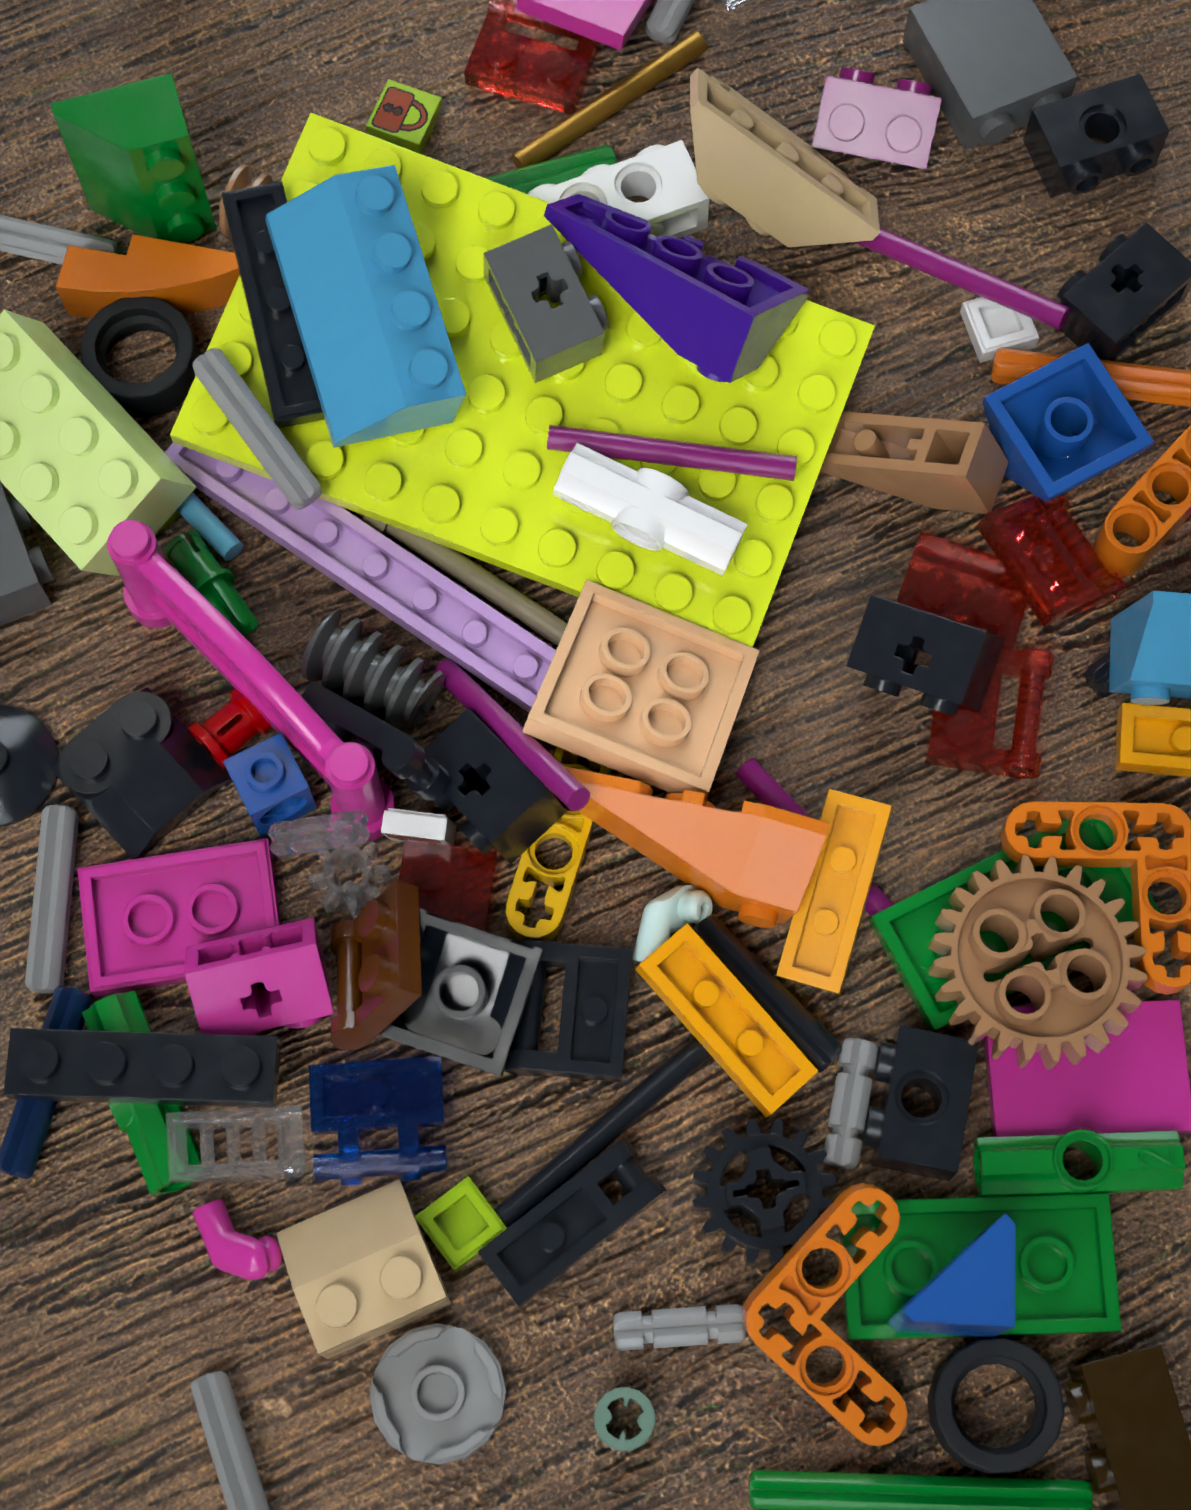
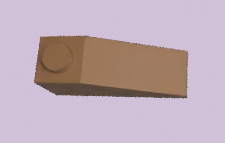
[820,411,1009,514]

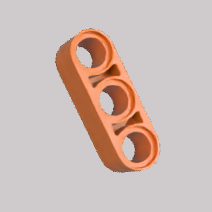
[1093,425,1191,577]

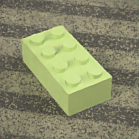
[0,310,196,576]

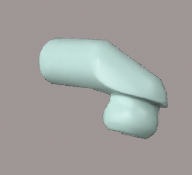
[632,885,713,962]

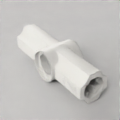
[553,443,747,576]

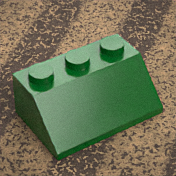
[50,73,217,243]

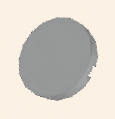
[369,1323,507,1465]

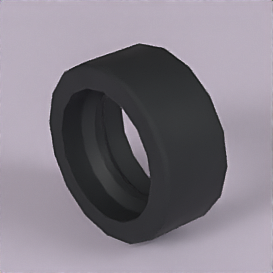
[80,297,199,418]
[927,1338,1065,1474]

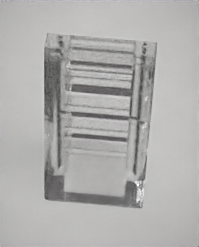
[166,1105,306,1183]

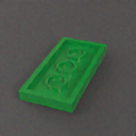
[869,819,1162,1033]
[839,1193,1122,1342]

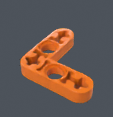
[1000,801,1191,995]
[742,1183,908,1446]

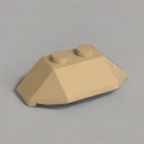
[690,68,880,247]

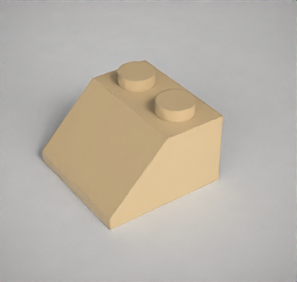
[276,1179,451,1359]

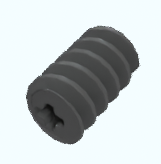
[301,608,446,732]

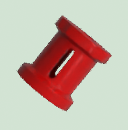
[187,688,273,770]

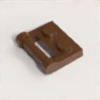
[330,879,422,1050]

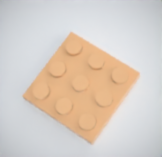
[522,579,760,796]

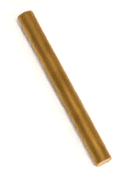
[511,31,708,169]

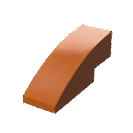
[56,234,240,318]

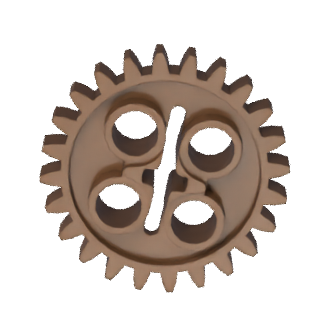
[928,855,1147,1070]

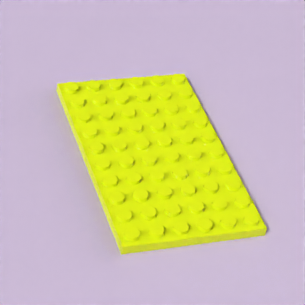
[170,113,875,648]

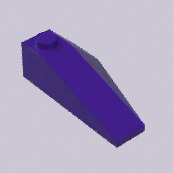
[544,194,810,383]

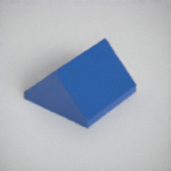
[982,343,1154,502]
[887,1213,1015,1338]

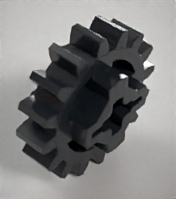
[692,1119,837,1267]

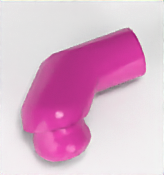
[192,1199,283,1281]

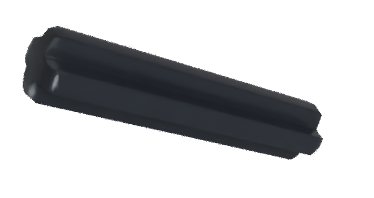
[693,915,842,1073]

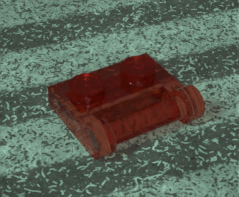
[464,0,601,115]
[976,494,1127,627]
[924,648,1054,779]

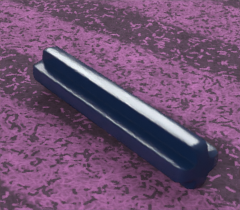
[0,986,91,1179]

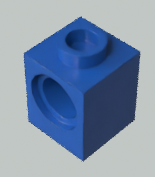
[223,733,318,837]

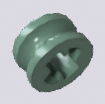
[594,1387,655,1452]

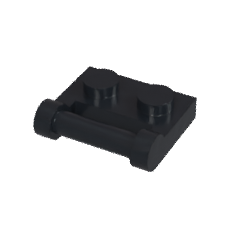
[505,940,632,1082]

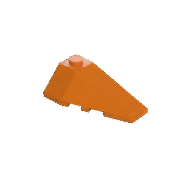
[554,767,830,928]

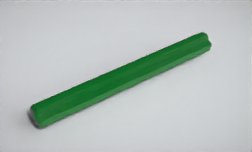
[748,1470,1093,1510]

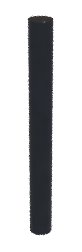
[493,1038,710,1227]

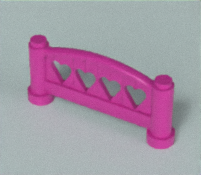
[107,520,396,841]

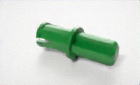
[165,530,258,639]

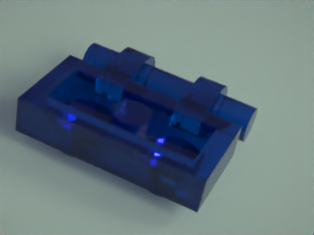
[309,1056,448,1186]

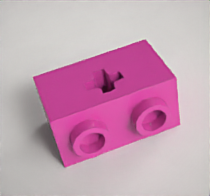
[185,917,334,1036]

